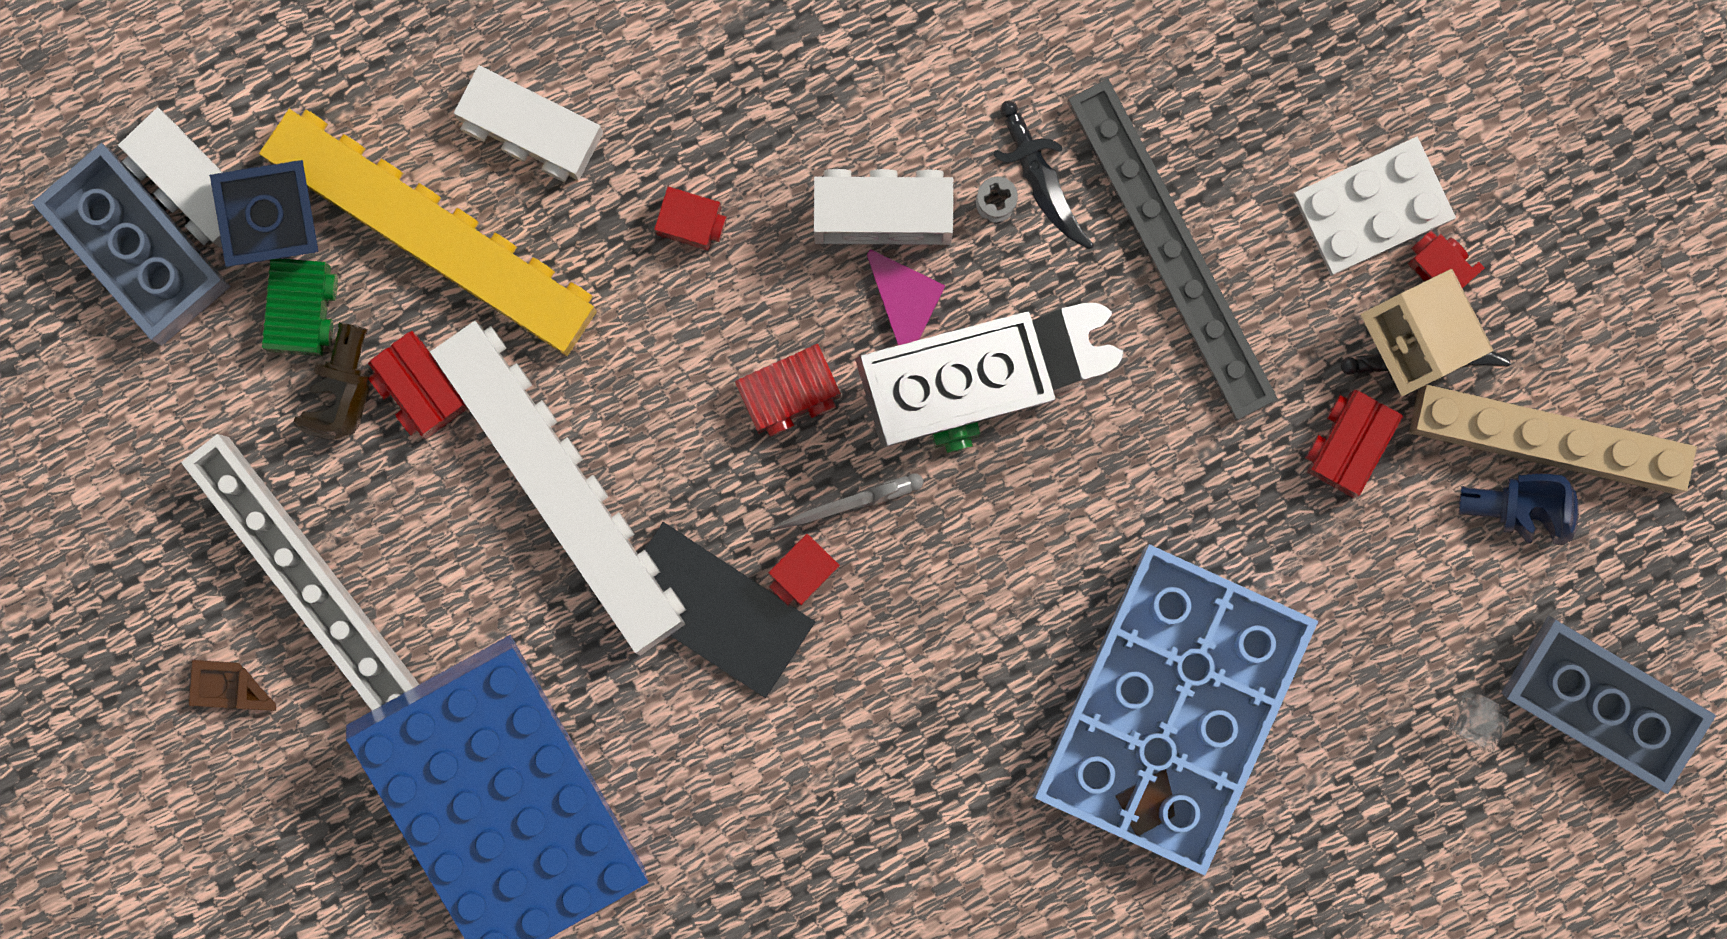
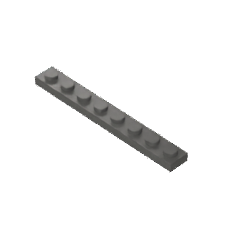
[1067,78,1278,421]

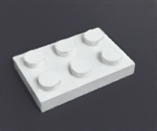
[1293,136,1456,276]

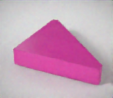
[867,249,945,345]

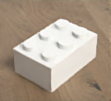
[814,169,953,245]

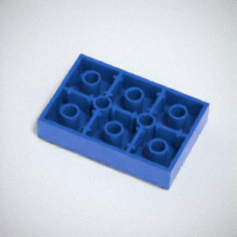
[346,634,649,939]

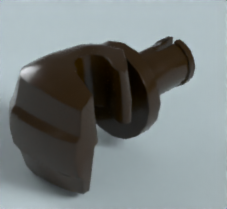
[293,322,369,440]

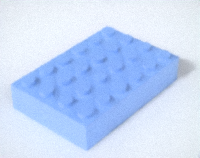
[1033,544,1318,876]

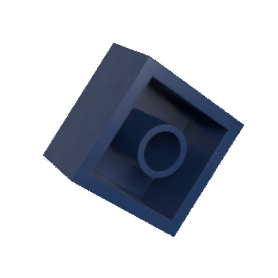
[209,160,319,267]

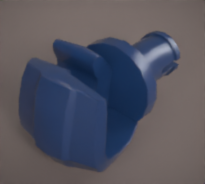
[1459,474,1579,545]

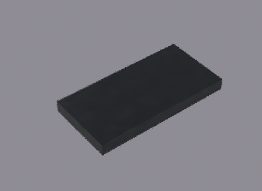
[645,522,816,698]

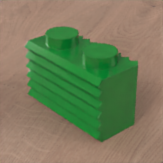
[262,258,338,357]

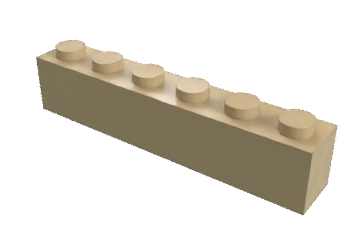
[1409,385,1697,494]

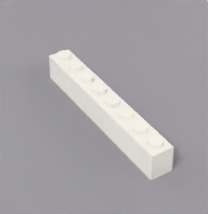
[430,321,686,656]
[181,434,420,711]

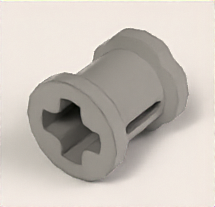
[976,176,1018,223]

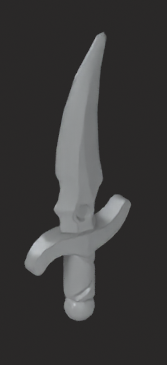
[765,473,924,532]

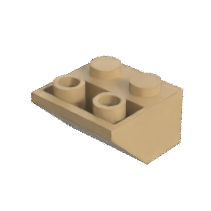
[1360,269,1494,396]

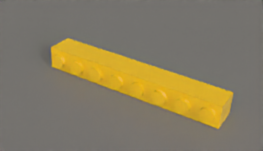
[259,108,597,356]

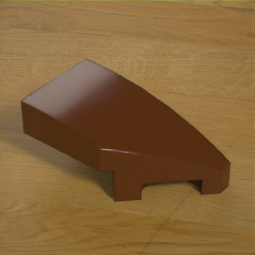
[188,660,277,711]

